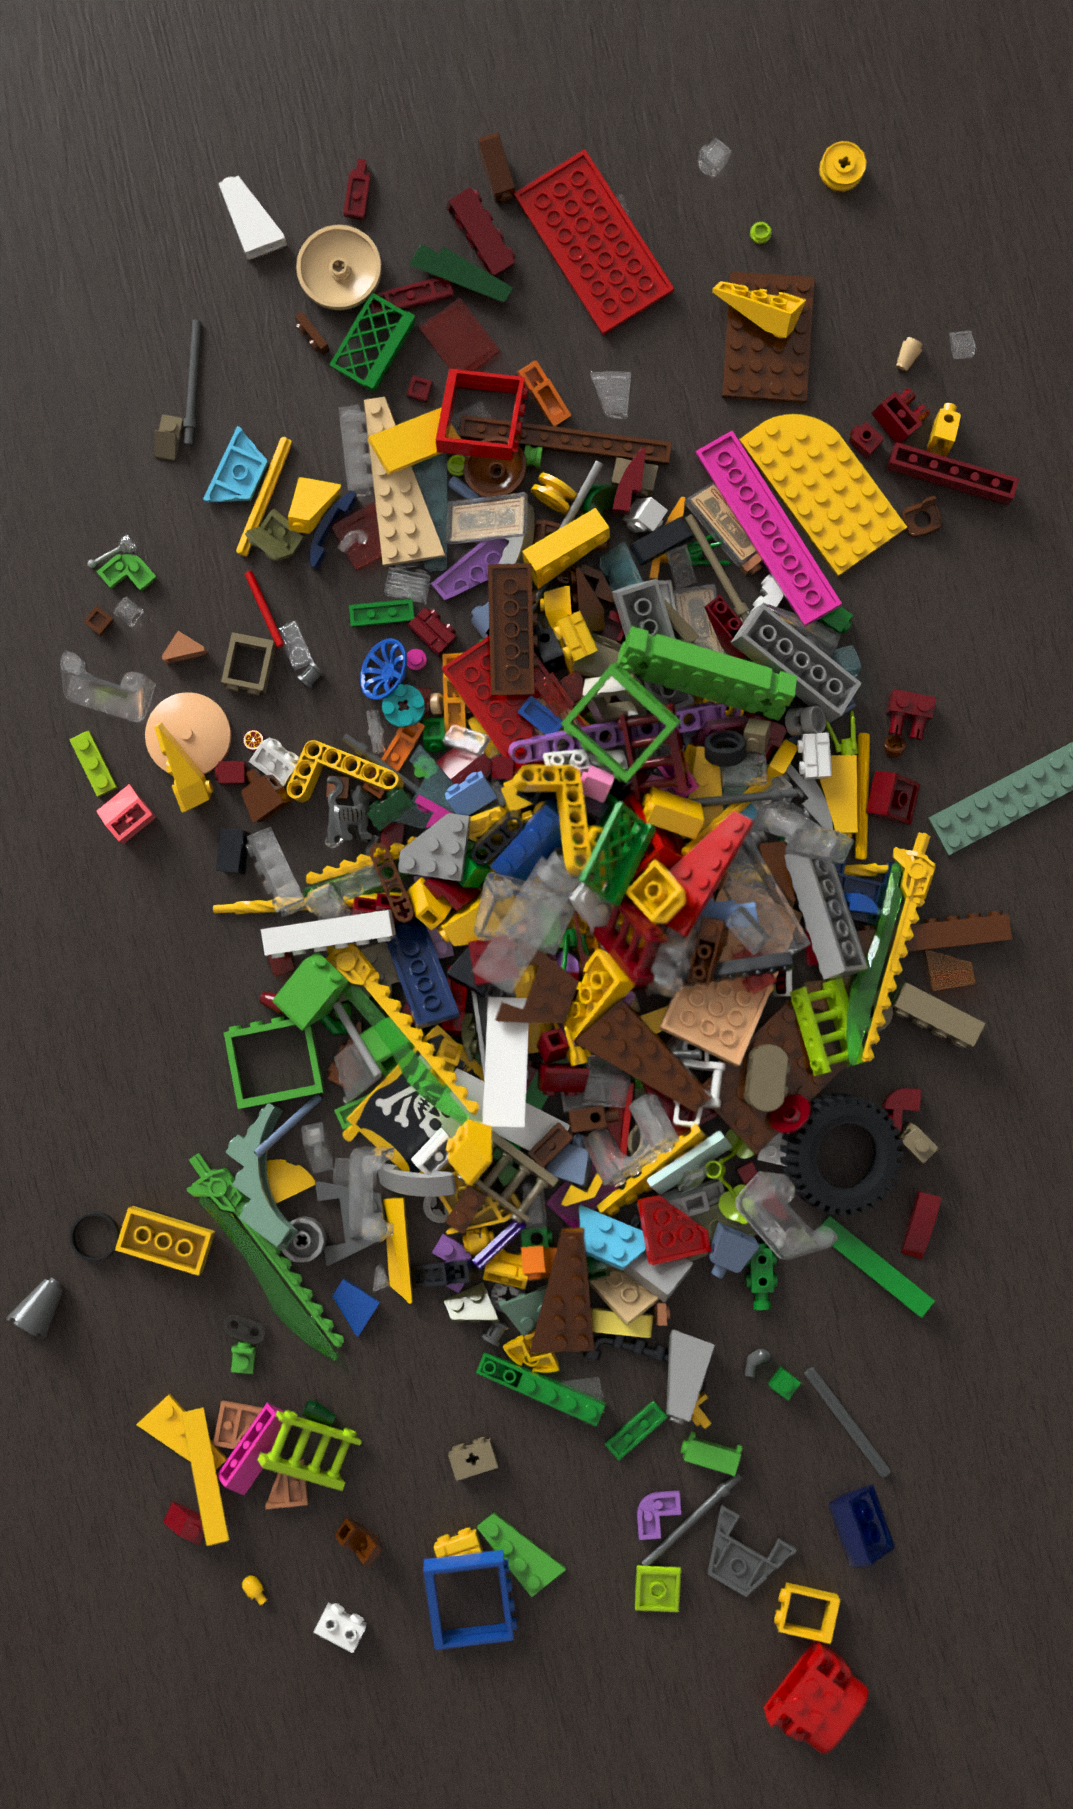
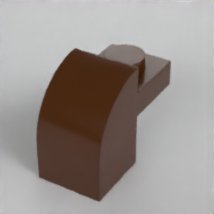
[334,1517,382,1567]

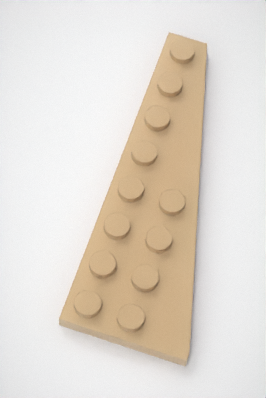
[364,397,446,567]

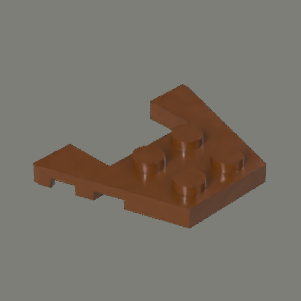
[495,940,579,1023]

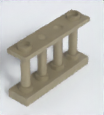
[455,1130,559,1224]

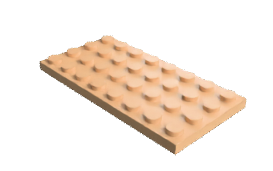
[659,877,803,1067]

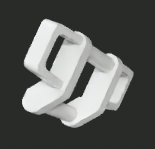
[673,1041,725,1127]

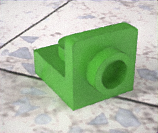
[231,1342,256,1374]

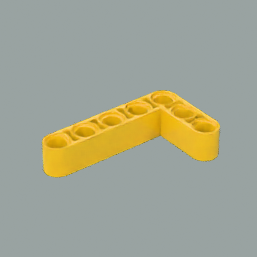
[287,740,404,803]
[513,765,591,876]

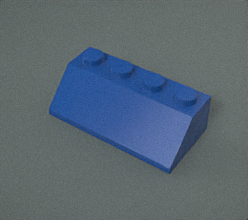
[490,797,575,887]

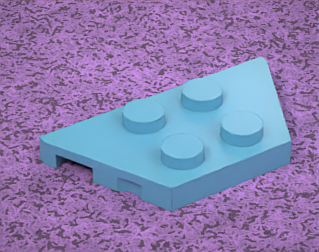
[203,426,268,503]
[578,1205,646,1270]

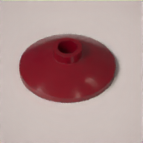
[770,1094,811,1134]

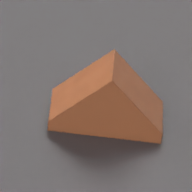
[162,631,208,664]

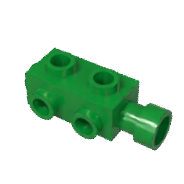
[745,1243,777,1310]

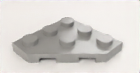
[398,813,471,881]

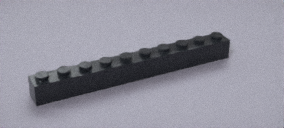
[654,951,794,991]

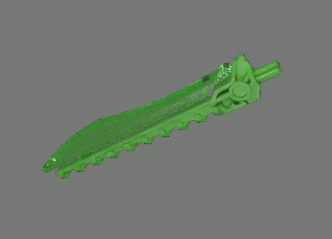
[187,1153,344,1361]

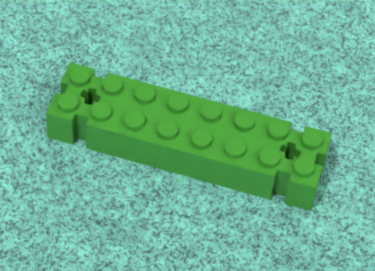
[617,626,797,720]

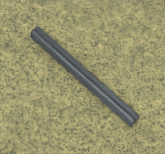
[804,1367,891,1478]

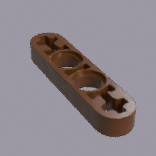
[369,843,414,923]

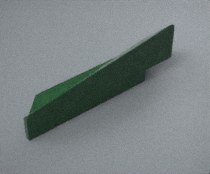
[410,243,513,302]

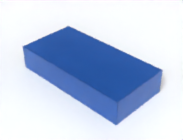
[517,695,563,734]

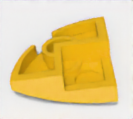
[267,1159,316,1203]
[503,1329,560,1373]

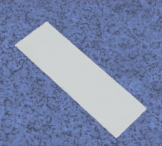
[483,997,529,1127]
[438,1068,571,1151]

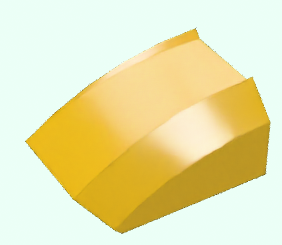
[625,860,685,923]

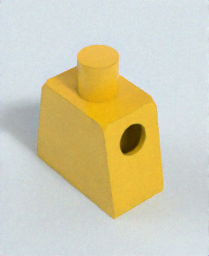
[926,403,961,457]

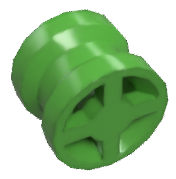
[524,445,543,468]

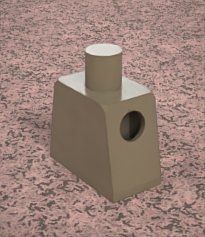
[895,1121,939,1166]

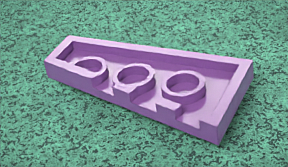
[431,536,508,601]

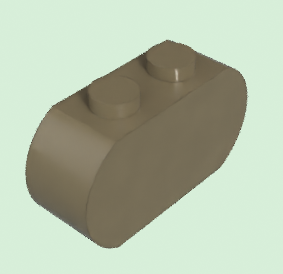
[744,1044,790,1111]

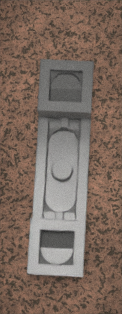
[377,1163,457,1197]

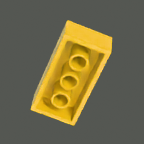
[115,1206,215,1276]

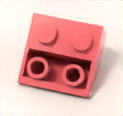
[96,784,157,844]

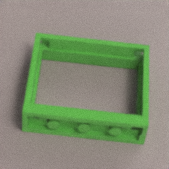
[561,662,682,783]
[224,1017,325,1109]

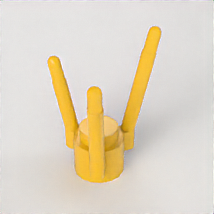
[553,1023,591,1066]

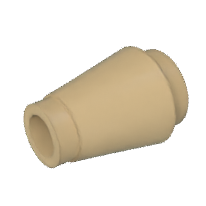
[896,337,923,371]

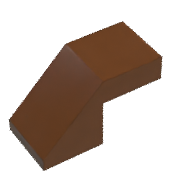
[580,564,614,607]

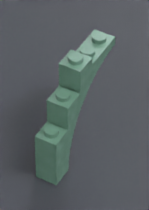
[225,1103,298,1249]

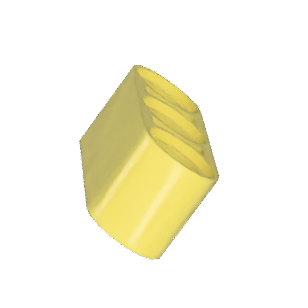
[591,1308,654,1338]

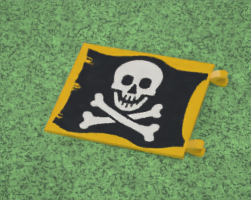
[342,1024,484,1174]

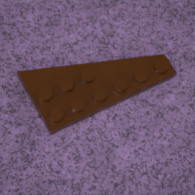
[529,1228,595,1353]

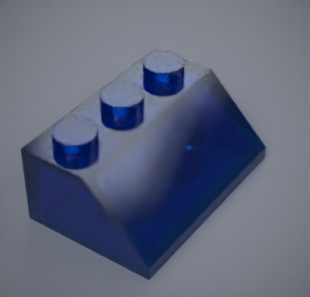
[828,1485,895,1567]

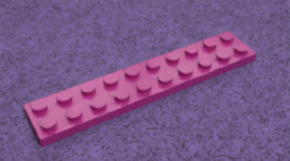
[696,430,842,627]

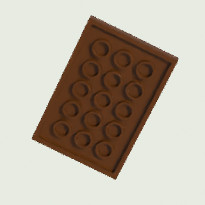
[722,271,815,403]
[702,1000,848,1155]

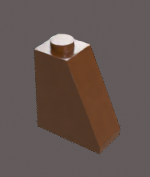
[478,132,515,202]

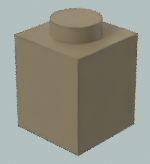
[743,718,771,753]

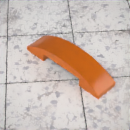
[362,722,426,799]

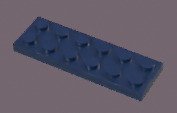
[385,917,459,1030]

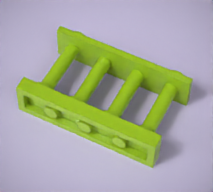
[789,978,863,1076]
[257,1410,362,1491]

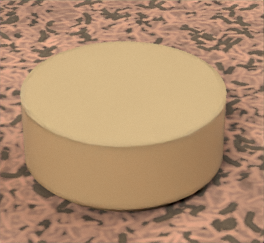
[430,693,444,715]

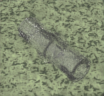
[365,710,386,754]

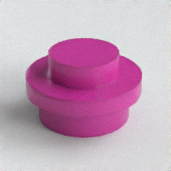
[407,649,427,670]

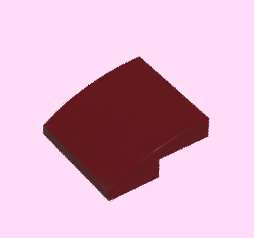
[423,877,481,911]

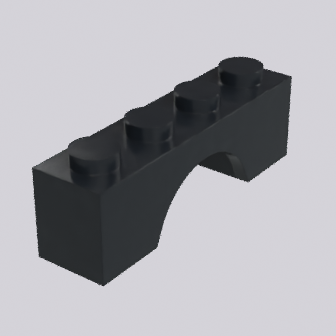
[516,775,610,827]

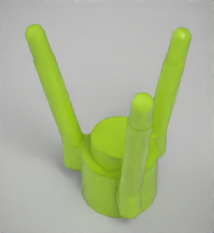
[826,711,859,755]

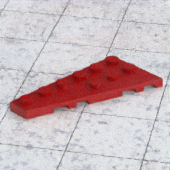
[662,811,755,937]

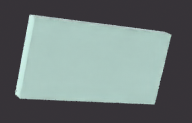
[647,1131,732,1195]

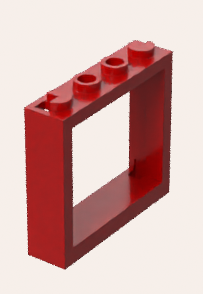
[435,369,529,461]

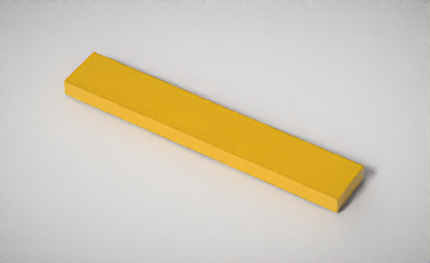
[181,1408,229,1546]

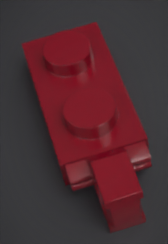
[343,159,371,220]

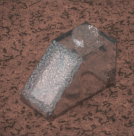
[301,1122,334,1174]

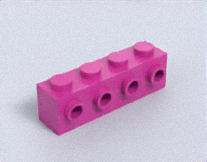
[216,1403,293,1495]

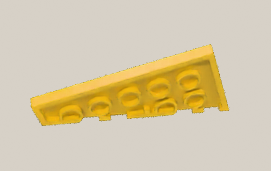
[597,1124,708,1217]

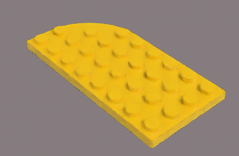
[739,414,907,577]

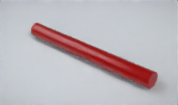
[244,571,285,648]

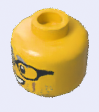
[463,1226,495,1256]

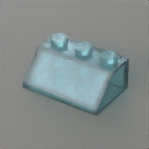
[598,542,643,591]

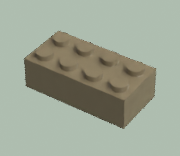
[891,983,985,1049]

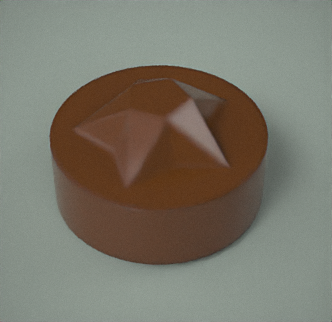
[883,735,906,757]

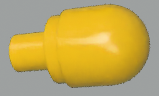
[242,1576,267,1605]

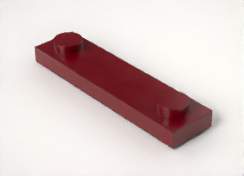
[370,277,454,318]

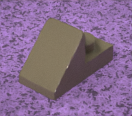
[154,414,184,461]

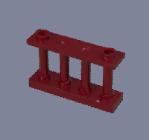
[618,703,690,800]
[593,893,668,985]

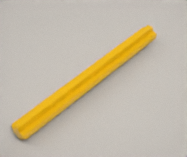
[236,437,292,556]
[855,733,870,860]
[682,775,772,856]

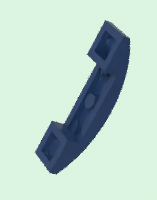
[310,492,358,572]

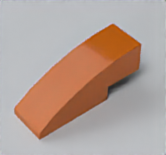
[516,360,571,427]

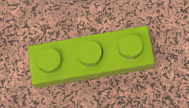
[69,730,118,797]

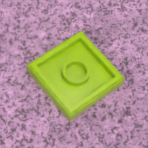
[635,1566,681,1612]

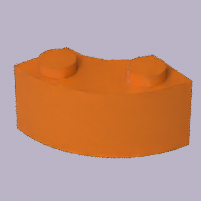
[521,1246,557,1280]

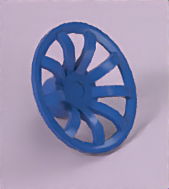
[360,638,407,700]

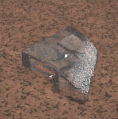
[590,371,631,419]
[334,1043,382,1104]

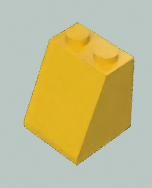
[436,895,508,946]

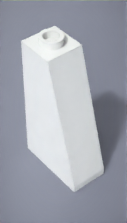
[219,176,287,260]

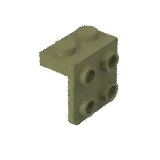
[245,509,306,561]

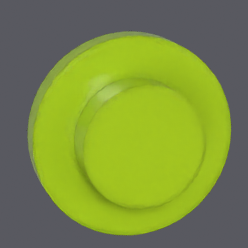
[750,222,771,244]
[447,455,466,476]

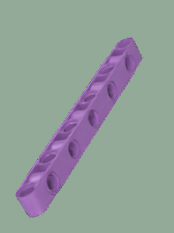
[508,702,741,764]

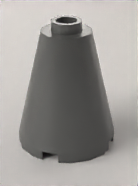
[6,1277,63,1341]

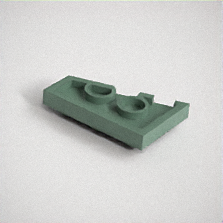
[498,1284,547,1337]

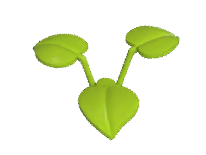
[678,1129,755,1224]

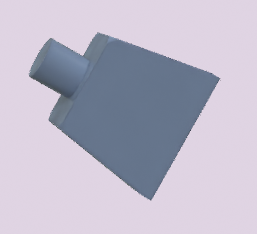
[546,1133,593,1189]
[708,1222,759,1278]

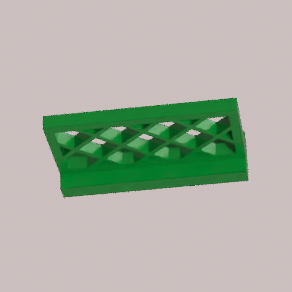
[329,292,416,394]
[579,801,656,906]

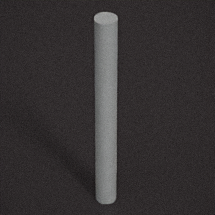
[559,461,603,529]
[333,1001,382,1078]

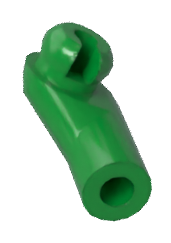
[320,1014,348,1035]

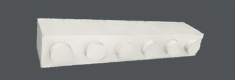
[261,909,396,959]

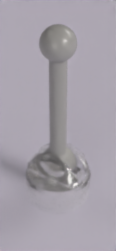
[88,534,137,568]

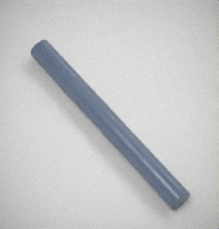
[254,1094,322,1158]

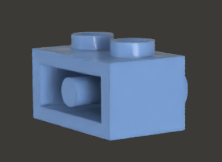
[445,771,497,816]

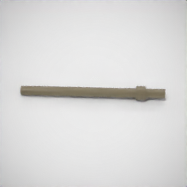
[685,514,749,622]

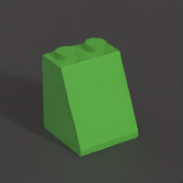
[272,952,348,1031]

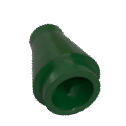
[302,1399,336,1426]

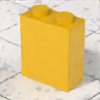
[642,787,704,839]

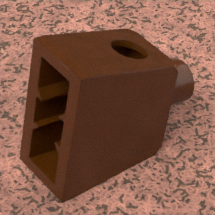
[241,768,293,823]
[569,1105,620,1135]

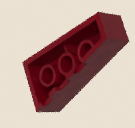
[446,186,515,277]

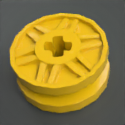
[819,141,866,192]
[531,473,577,514]

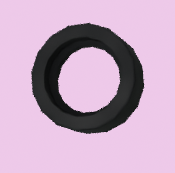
[705,730,746,767]

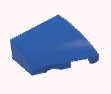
[844,893,882,915]
[332,1277,380,1336]

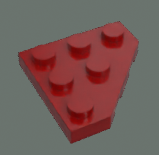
[637,1195,711,1265]

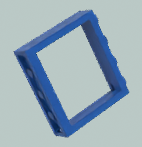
[424,1550,517,1650]

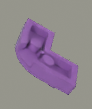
[432,1233,472,1293]
[637,1490,681,1540]

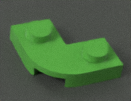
[96,554,157,592]

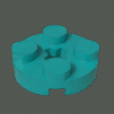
[382,684,425,728]

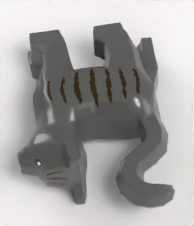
[327,776,374,843]

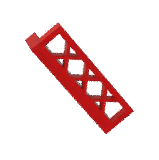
[602,1081,634,1170]

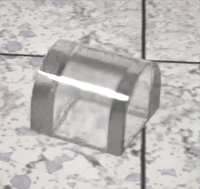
[114,597,144,628]

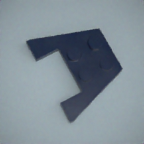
[829,847,903,924]

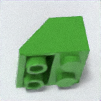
[360,1016,415,1078]

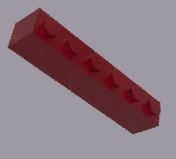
[886,442,1019,505]

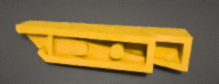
[383,1197,413,1304]

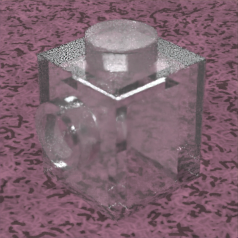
[698,138,732,178]

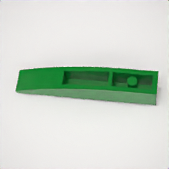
[476,1352,607,1426]

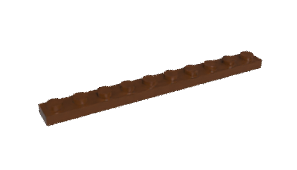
[459,415,672,465]

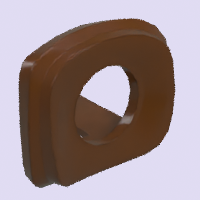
[902,496,942,537]

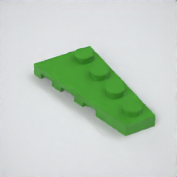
[477,1512,566,1597]

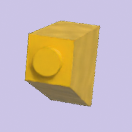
[288,477,341,534]

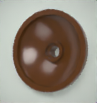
[464,436,527,499]

